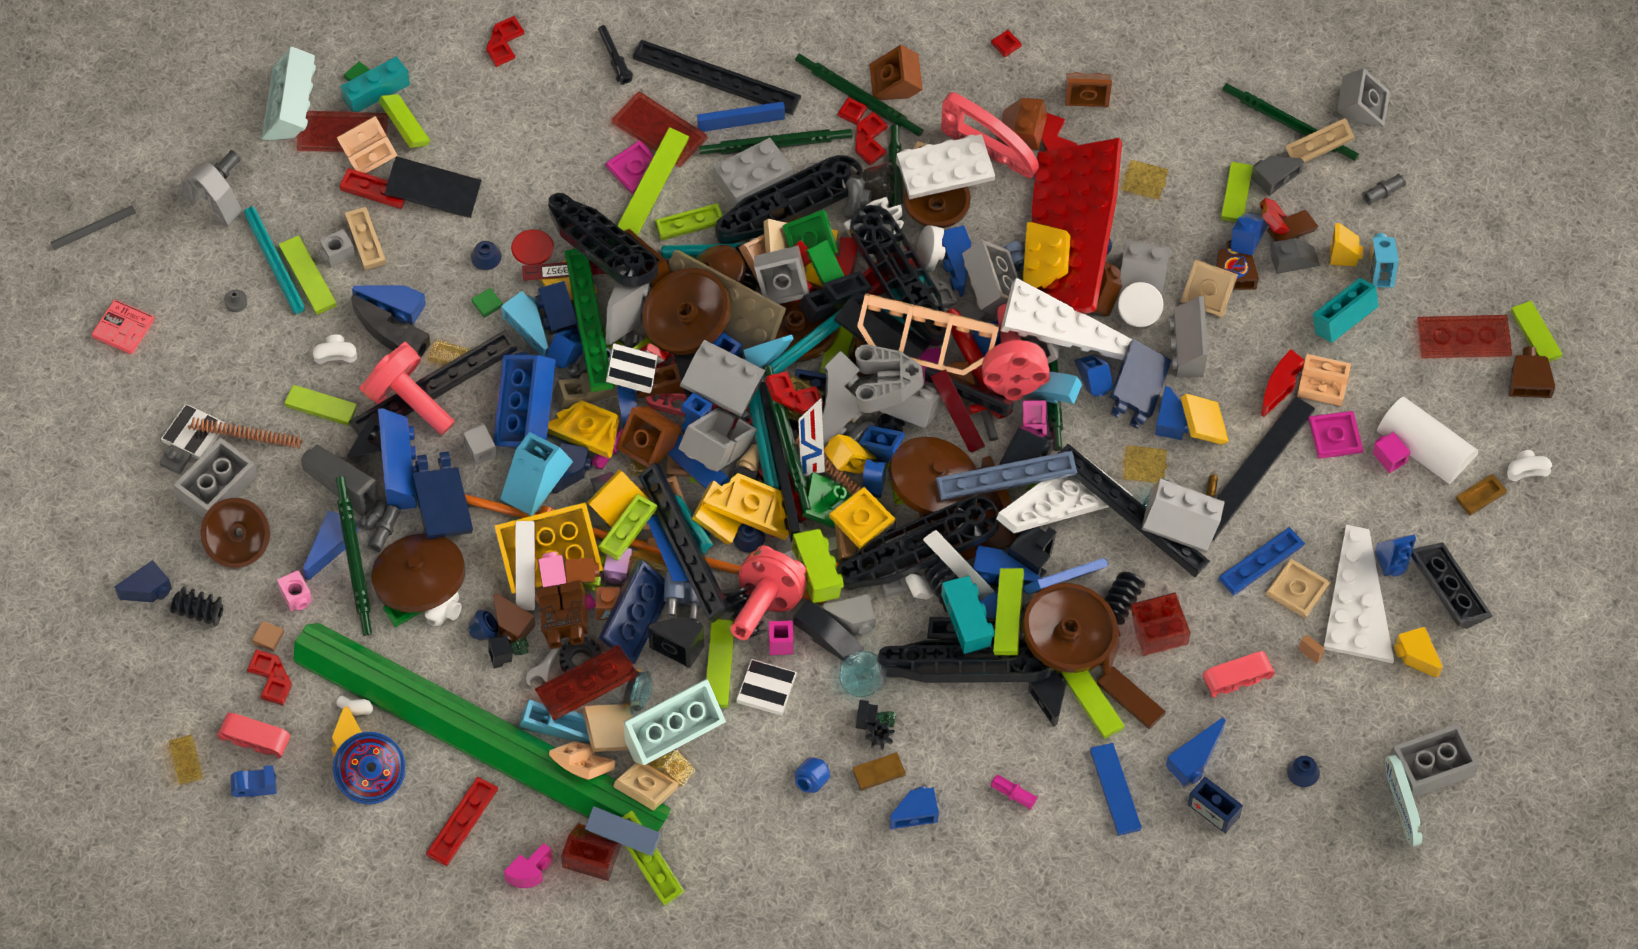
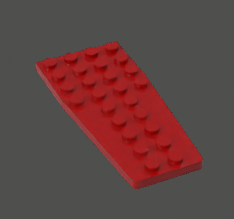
[1032,138,1122,314]

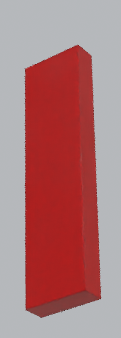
[426,776,498,867]

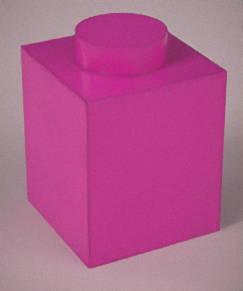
[1373,432,1410,473]
[769,621,793,655]

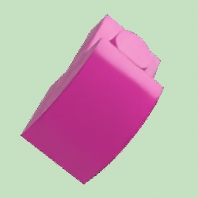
[1022,400,1047,436]
[504,843,552,888]

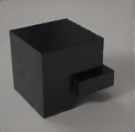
[1008,527,1057,578]

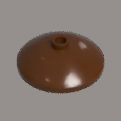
[904,187,971,228]
[695,245,745,284]
[200,498,270,568]

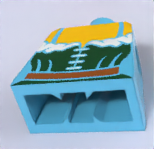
[1369,233,1399,287]

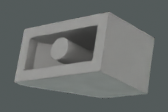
[823,594,876,634]

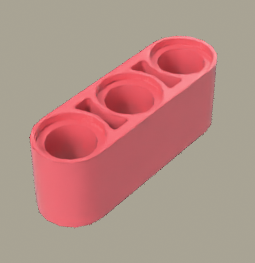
[1202,651,1275,697]
[217,713,291,758]

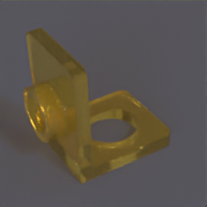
[648,749,695,786]

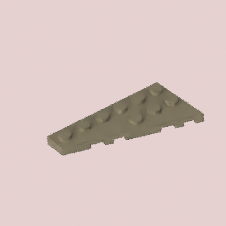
[668,250,786,355]

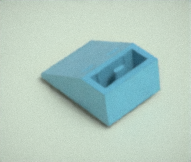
[500,432,573,516]

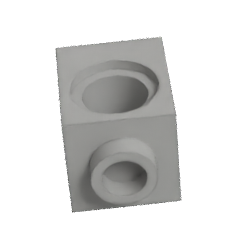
[318,229,355,267]
[463,424,497,465]

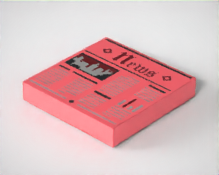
[92,299,155,354]

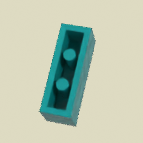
[340,56,410,114]
[1313,278,1379,343]
[941,576,995,654]

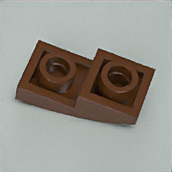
[1267,210,1318,242]

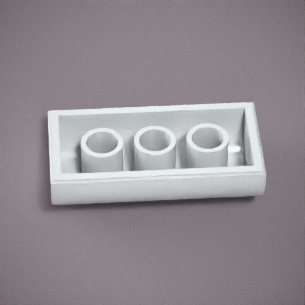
[1377,397,1478,484]

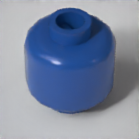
[795,757,830,793]

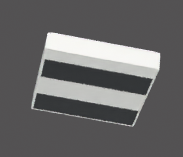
[606,344,658,393]
[161,404,225,460]
[737,659,797,716]

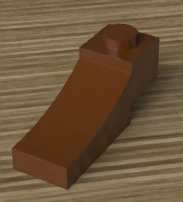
[636,364,685,398]

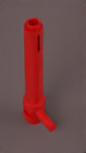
[946,308,1013,419]

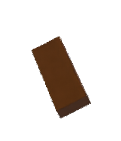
[1097,666,1166,729]

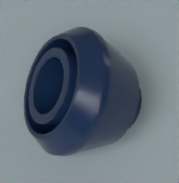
[471,241,501,270]
[733,523,765,553]
[468,610,499,641]
[1287,756,1320,787]

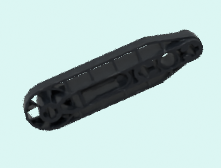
[715,155,863,244]
[548,193,658,287]
[849,205,947,346]
[836,496,1000,590]
[877,639,1055,683]

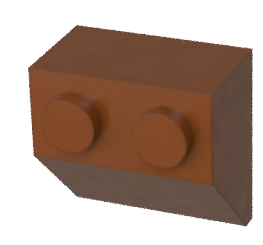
[869,44,923,100]
[1065,72,1112,107]
[997,98,1047,150]
[616,406,682,468]

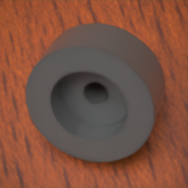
[224,289,247,312]

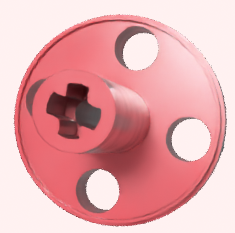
[982,304,1050,401]
[359,342,456,436]
[730,545,807,640]

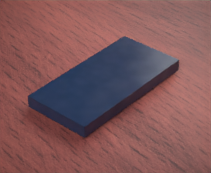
[598,560,666,664]

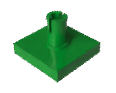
[782,210,839,264]
[801,473,852,529]

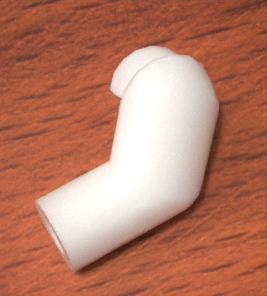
[336,696,373,716]

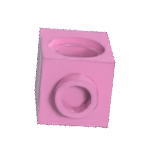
[539,552,567,587]
[277,570,312,612]

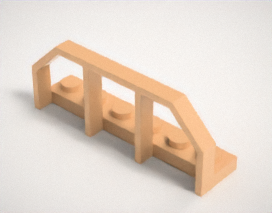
[857,294,999,375]

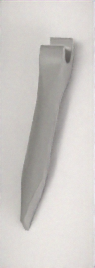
[526,637,569,689]

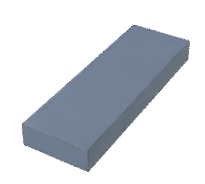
[585,807,662,856]

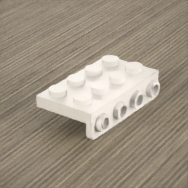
[896,134,995,199]

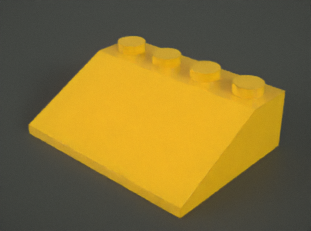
[495,502,603,594]

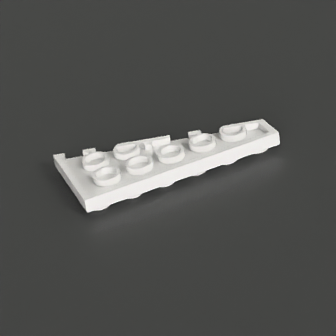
[1000,278,1132,360]
[996,453,1133,533]
[1324,525,1394,663]

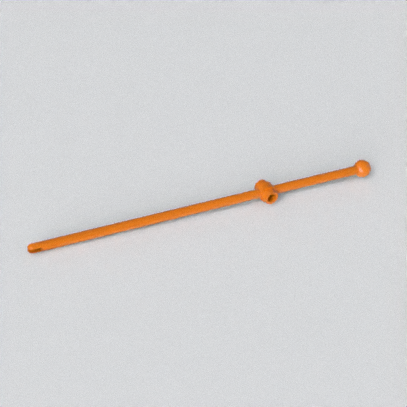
[465,494,741,575]

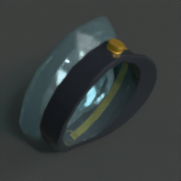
[623,669,653,711]

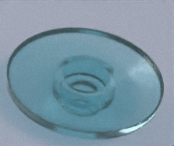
[839,651,886,697]

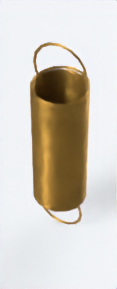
[1206,470,1218,498]

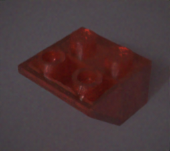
[1131,592,1191,656]
[561,823,622,881]

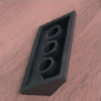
[385,156,482,218]
[834,291,930,359]
[1411,542,1493,629]

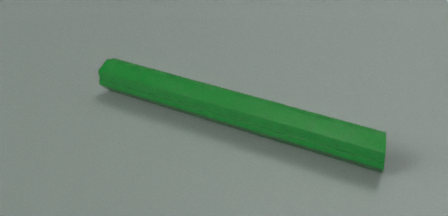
[293,623,671,832]

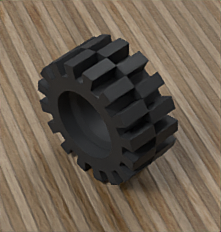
[559,637,602,682]

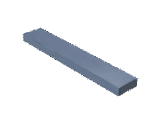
[936,451,1077,502]

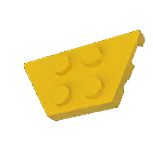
[1023,222,1070,289]
[547,400,620,459]
[703,473,789,541]

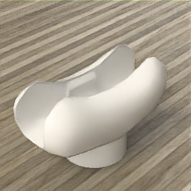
[313,335,357,364]
[1507,450,1552,481]
[425,591,462,626]

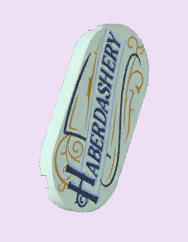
[1385,755,1422,847]

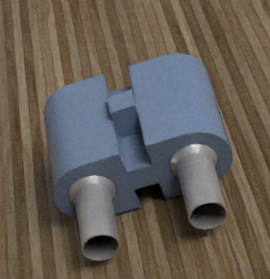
[664,571,701,620]

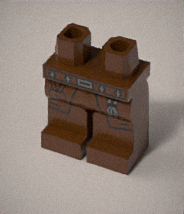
[537,580,588,649]

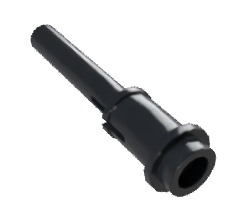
[598,25,633,85]

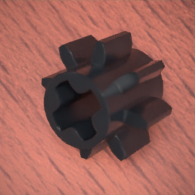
[877,413,906,432]
[865,719,895,750]

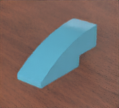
[743,335,793,369]
[1024,372,1082,404]
[518,699,590,743]

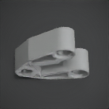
[178,162,242,228]
[855,345,924,413]

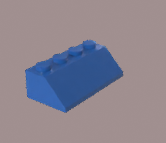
[493,355,556,449]
[378,409,418,510]

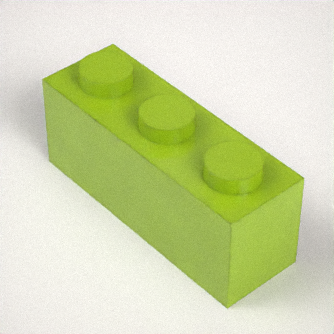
[791,529,844,603]

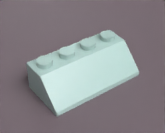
[262,47,316,140]
[624,679,726,765]

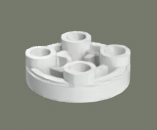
[916,225,945,271]
[1118,282,1163,328]

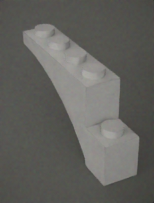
[799,351,863,458]

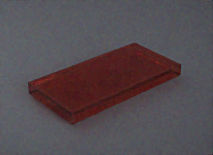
[611,91,708,168]
[297,111,389,152]
[1417,315,1513,358]
[535,645,638,721]

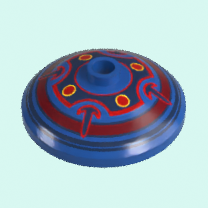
[333,732,405,804]

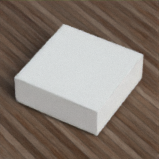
[905,574,934,600]

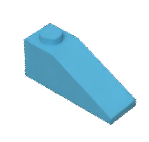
[501,291,549,357]

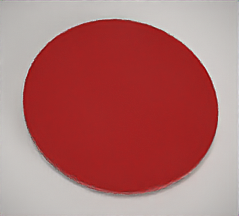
[511,229,554,265]

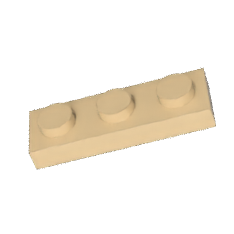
[1285,118,1355,163]
[345,207,386,271]

